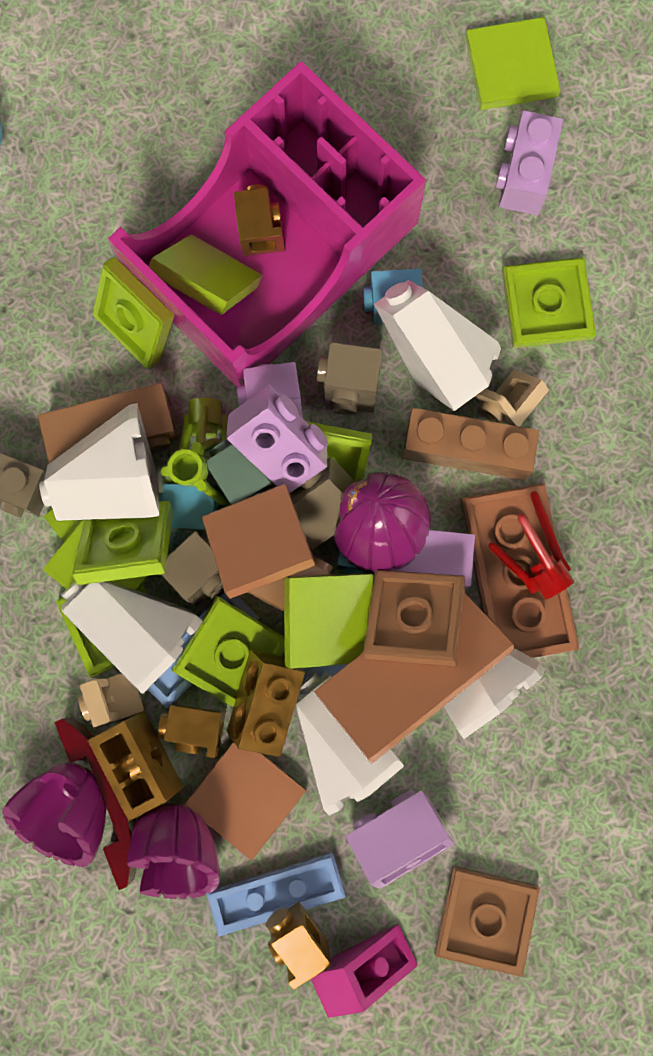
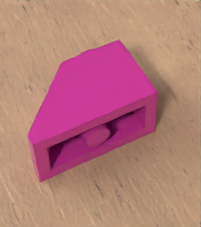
[310,924,418,1018]

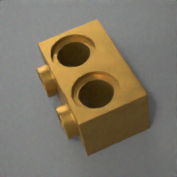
[226,649,305,757]

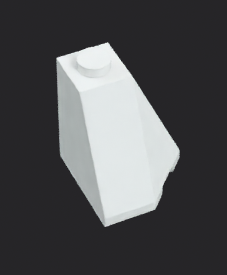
[374,280,501,411]
[39,403,159,521]
[61,581,203,694]
[444,648,545,739]
[295,671,404,816]

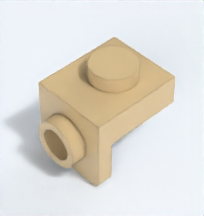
[475,370,549,427]
[78,673,145,728]

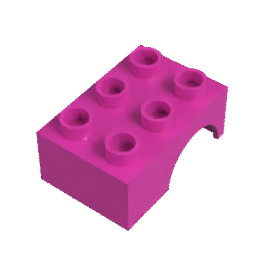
[108,61,426,387]

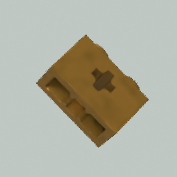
[88,710,184,821]

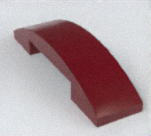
[54,717,136,890]

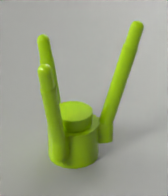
[173,398,228,485]
[161,438,231,507]

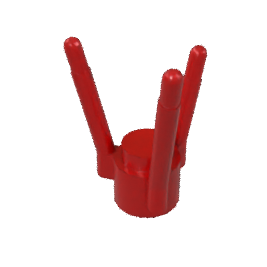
[488,491,575,600]

